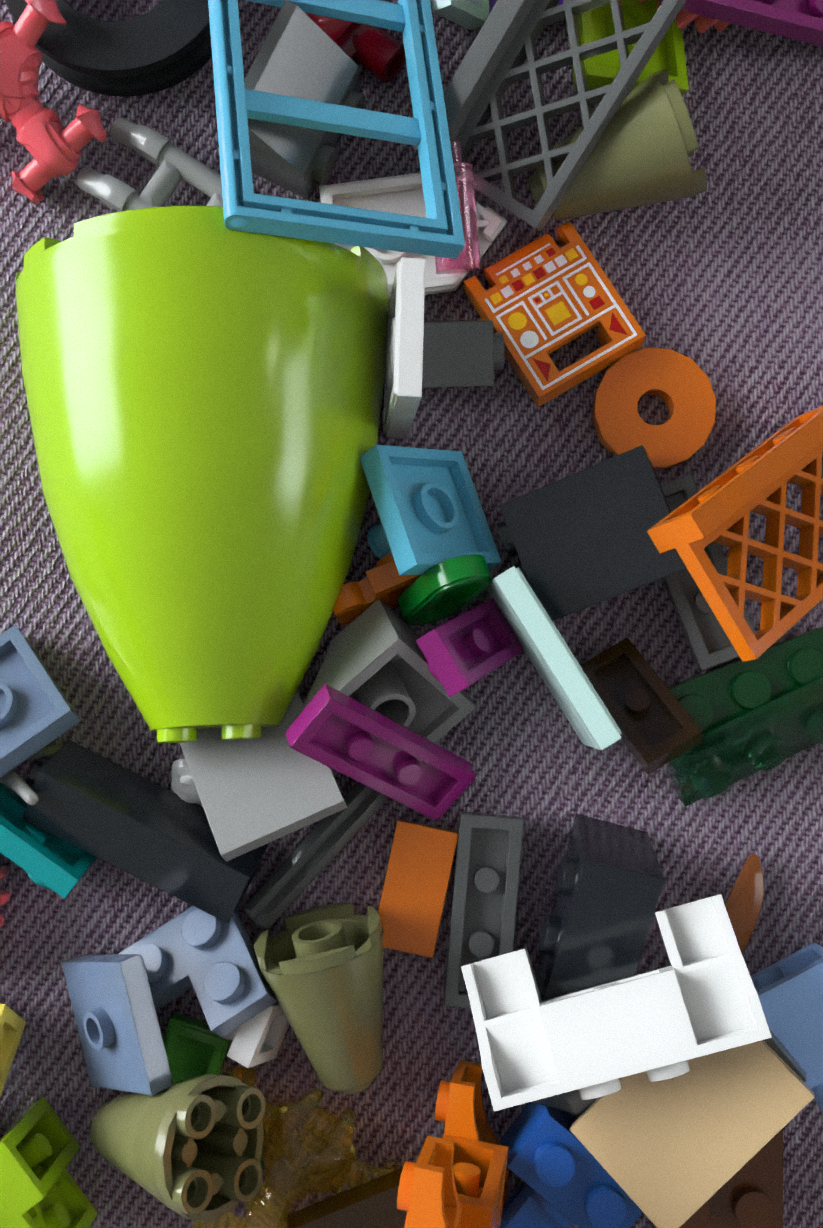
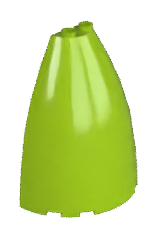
[16,206,388,743]

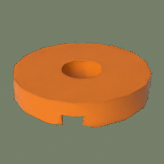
[592,347,716,471]

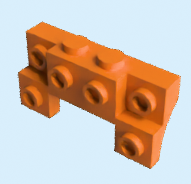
[397,1060,510,1228]

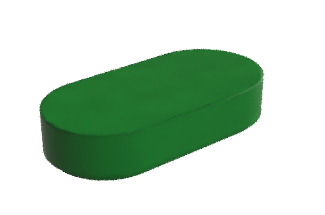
[397,554,492,626]

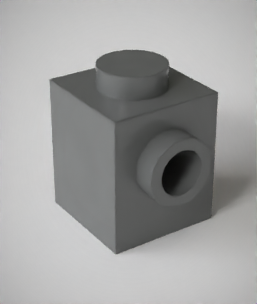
[422,319,504,388]

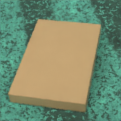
[569,1040,815,1228]

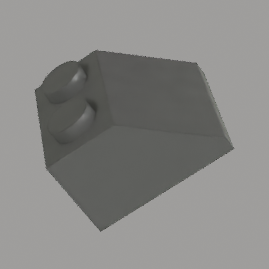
[244,0,366,200]

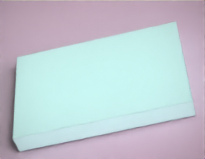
[486,566,622,750]

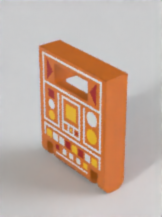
[463,221,646,407]

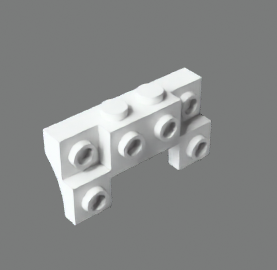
[461,894,772,1112]

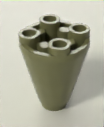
[90,1074,266,1221]

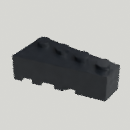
[532,814,665,1115]

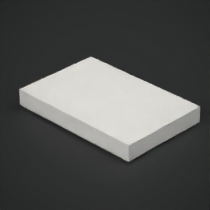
[383,257,426,439]

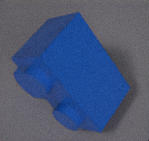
[499,1102,642,1228]

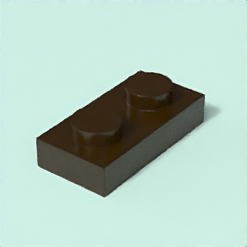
[580,637,703,774]

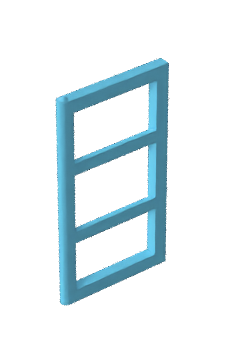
[208,0,465,259]

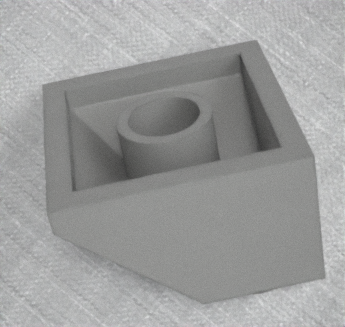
[301,599,476,743]

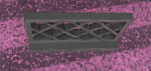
[412,0,686,232]

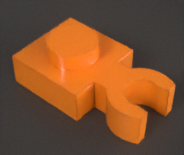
[333,553,421,626]

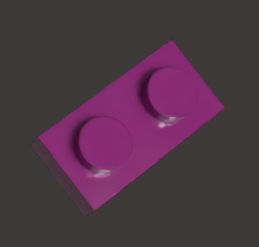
[416,598,524,697]

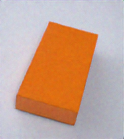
[378,818,459,958]

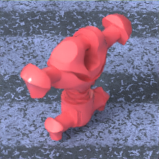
[0,0,107,204]

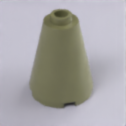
[527,68,707,221]
[254,902,383,1094]

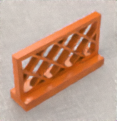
[647,405,823,662]

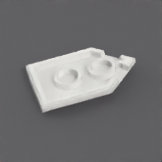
[319,172,507,300]

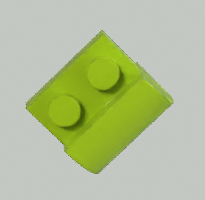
[0,1096,98,1228]

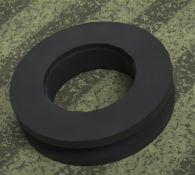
[5,0,212,97]

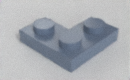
[119,906,277,1037]

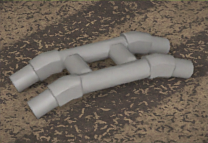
[76,118,223,212]

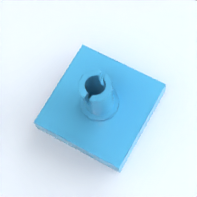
[361,444,502,575]

